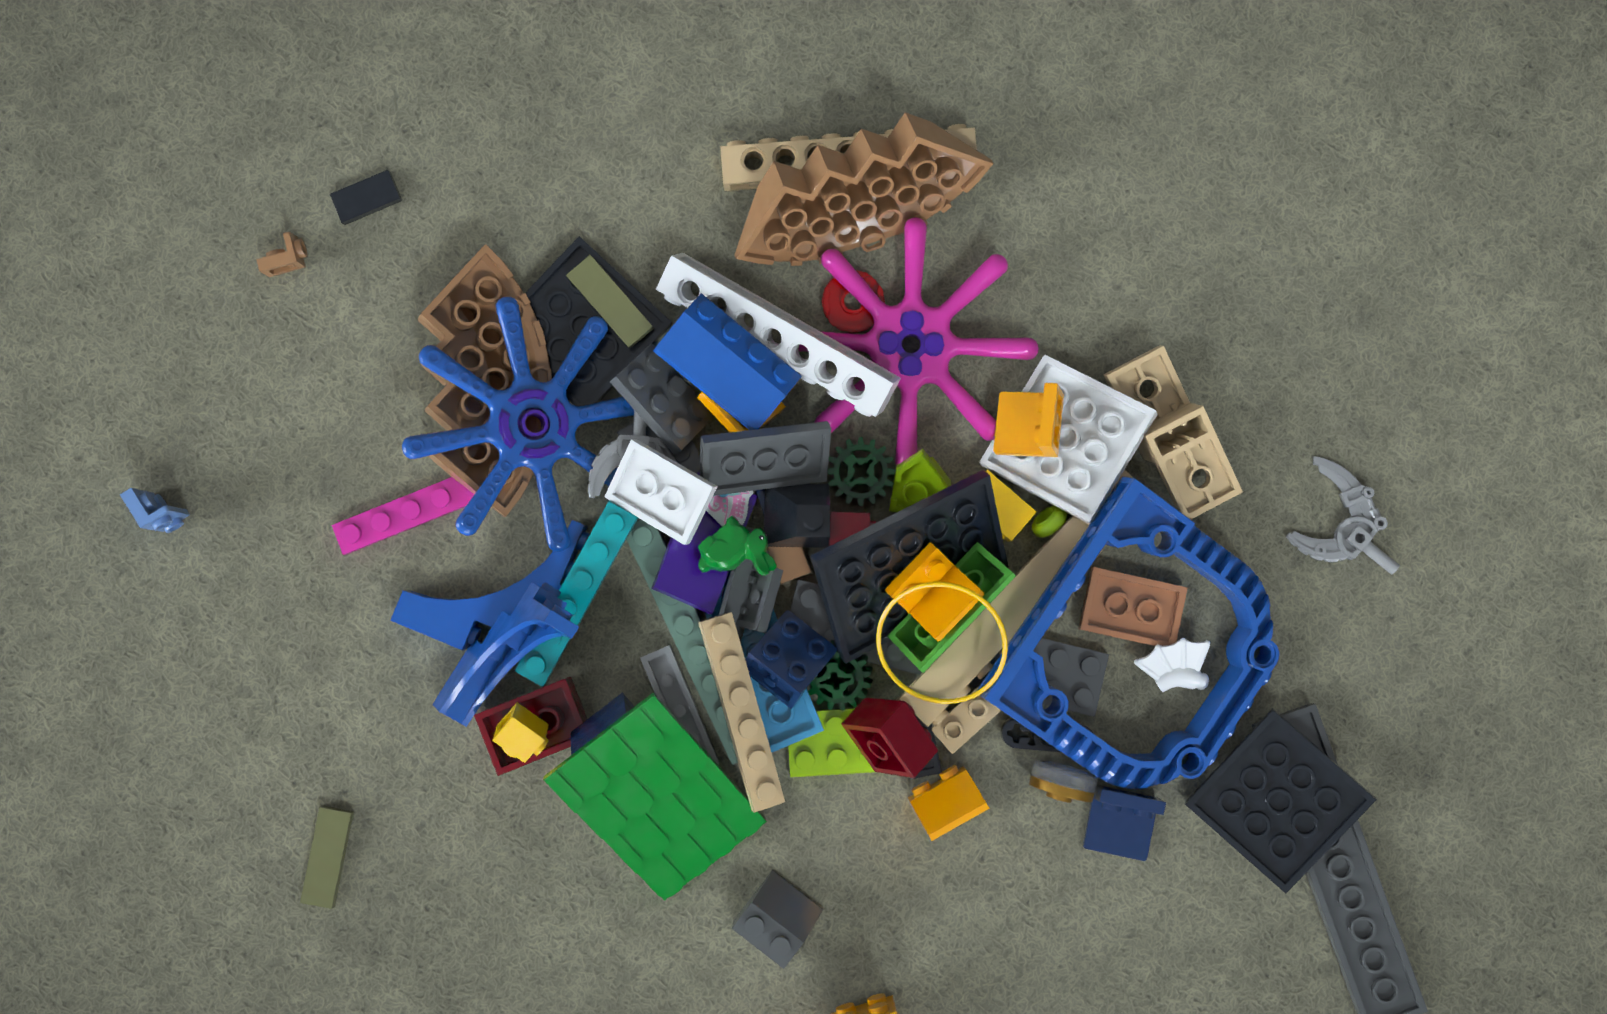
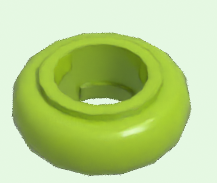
[1032,505,1067,538]

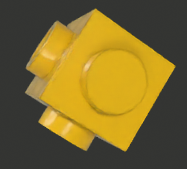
[492,702,549,763]

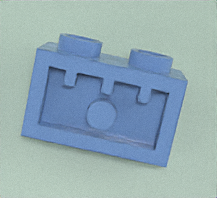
[120,488,190,533]

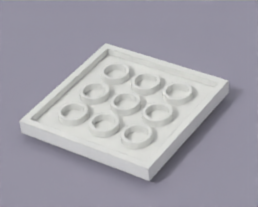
[979,354,1158,525]

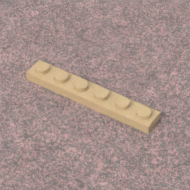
[698,612,785,812]

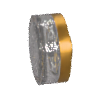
[1029,759,1098,803]

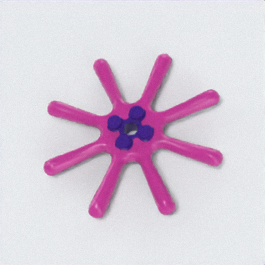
[798,217,1039,466]

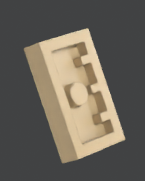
[932,687,1001,754]

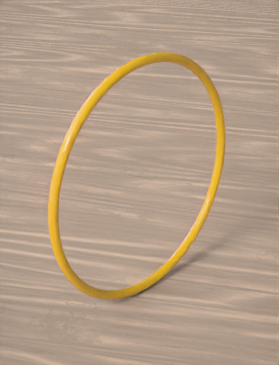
[876,582,1008,704]

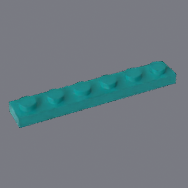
[515,501,638,687]

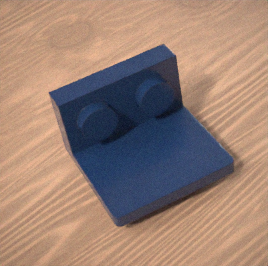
[745,610,837,709]
[1083,784,1166,861]

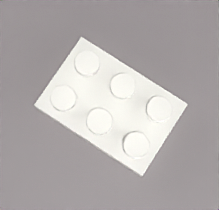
[605,439,718,545]

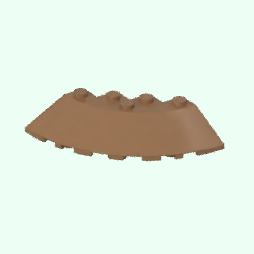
[735,112,994,266]
[418,244,552,517]

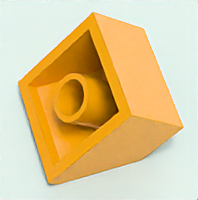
[908,765,990,841]

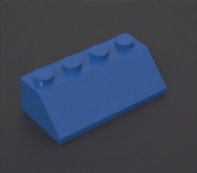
[653,293,802,430]

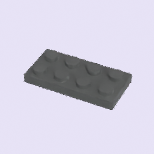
[700,421,831,496]

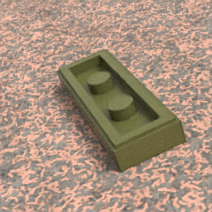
[566,255,654,349]
[300,806,354,909]

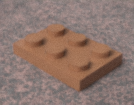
[1078,567,1188,646]

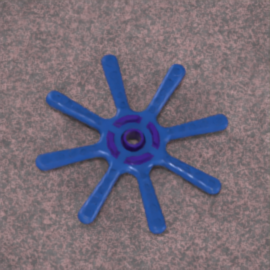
[402,297,635,552]

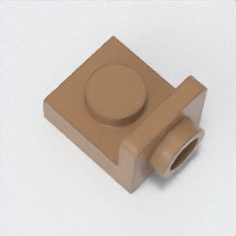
[256,231,308,277]

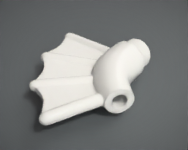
[1134,638,1210,692]

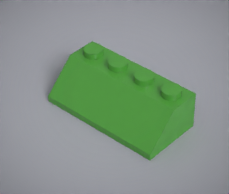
[887,542,1016,673]

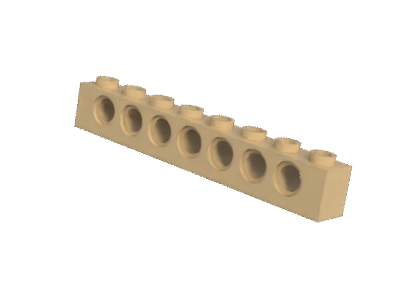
[720,124,977,191]

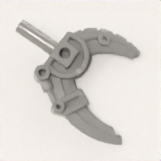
[588,411,676,498]
[1286,456,1400,575]

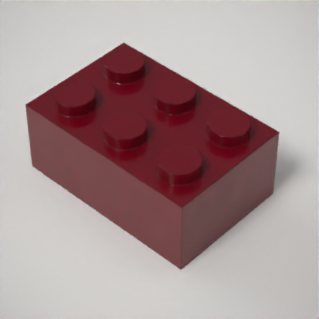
[474,676,587,776]

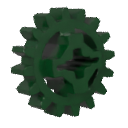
[827,437,896,507]
[808,640,873,711]

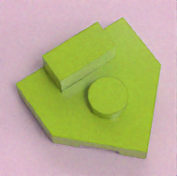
[889,448,951,512]

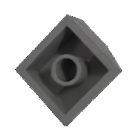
[732,869,823,969]

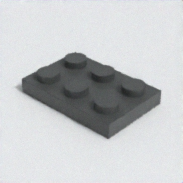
[610,343,714,455]

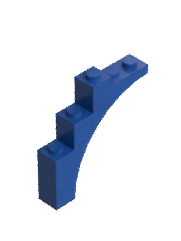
[390,520,590,650]
[432,582,579,727]

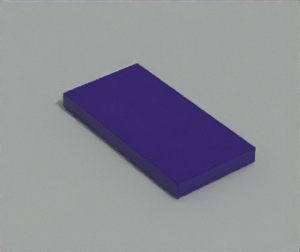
[651,470,758,614]

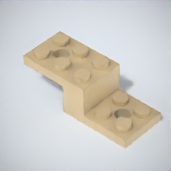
[1103,345,1243,520]

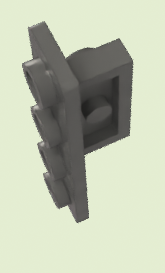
[719,527,783,643]

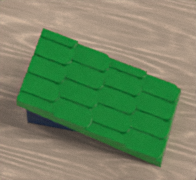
[543,692,767,901]

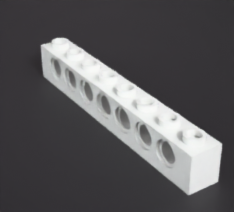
[656,253,901,417]

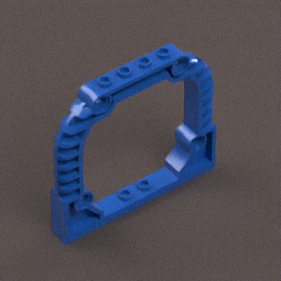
[976,476,1279,789]

